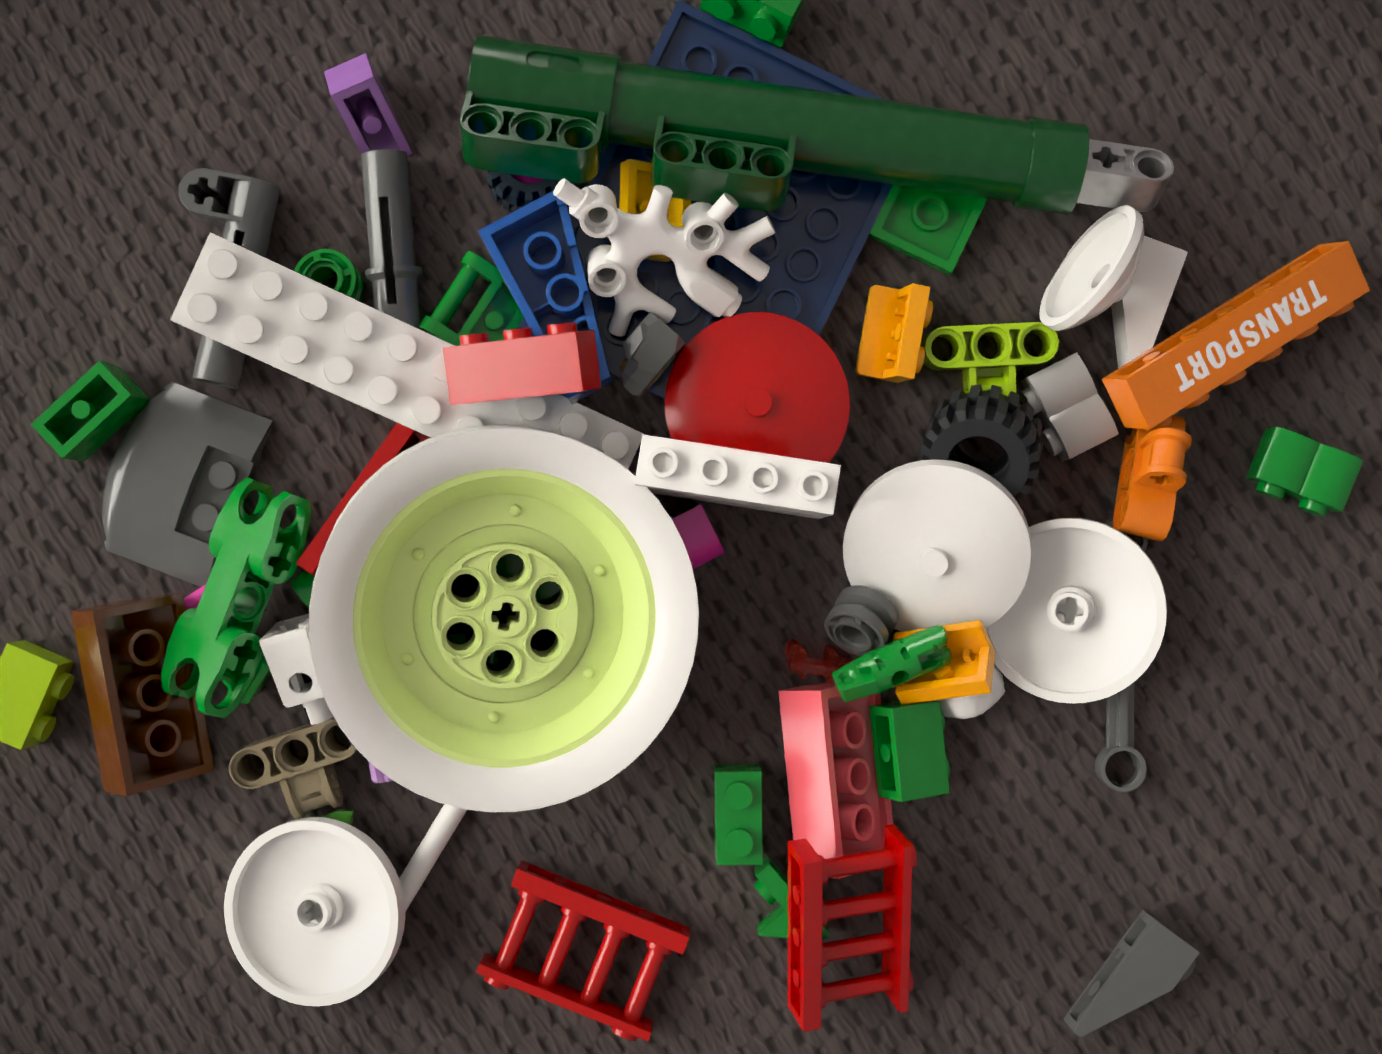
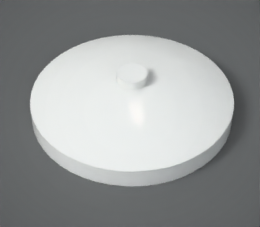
[843,459,1031,632]
[985,518,1167,703]
[224,817,405,1006]

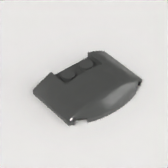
[102,382,274,587]

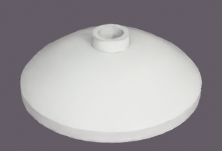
[1039,205,1144,331]

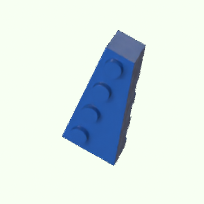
[478,191,612,404]

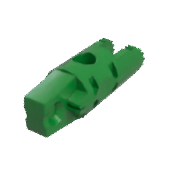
[832,625,952,702]

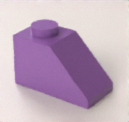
[324,53,412,156]

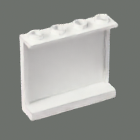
[635,434,841,519]

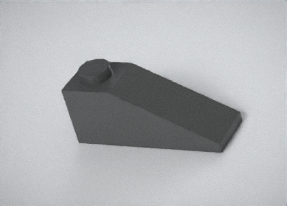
[1063,910,1200,1038]

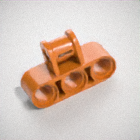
[1113,415,1192,542]

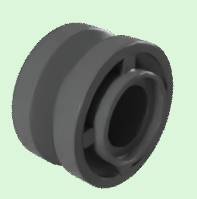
[824,586,898,657]

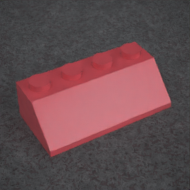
[779,682,893,879]

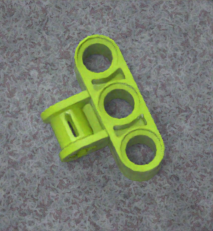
[920,322,1059,396]

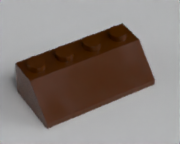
[71,593,214,797]

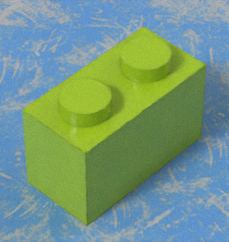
[0,640,74,750]

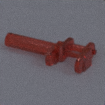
[785,639,855,683]

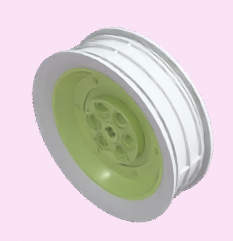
[309,425,699,812]

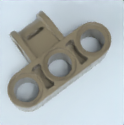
[229,717,357,819]

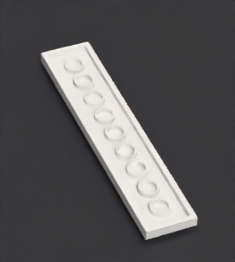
[170,232,643,469]

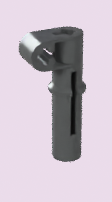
[361,149,423,329]
[179,168,281,389]

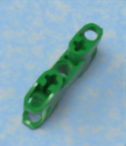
[161,477,311,718]

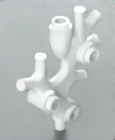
[553,178,776,336]

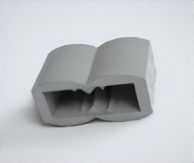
[1019,352,1119,462]

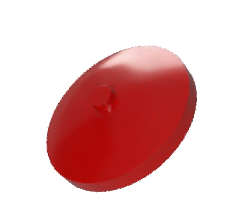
[665,312,850,463]

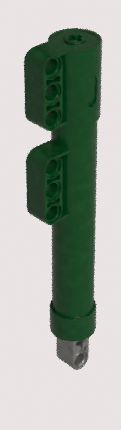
[460,35,1174,215]

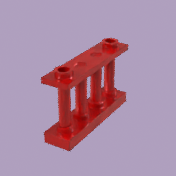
[788,824,917,1032]
[476,860,690,1041]

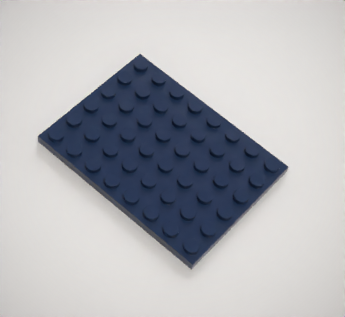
[519,0,893,400]

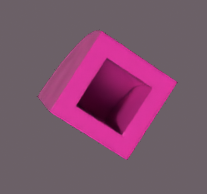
[672,504,725,569]

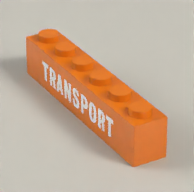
[1102,241,1370,432]

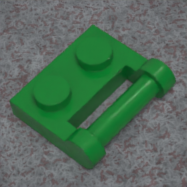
[418,251,524,346]

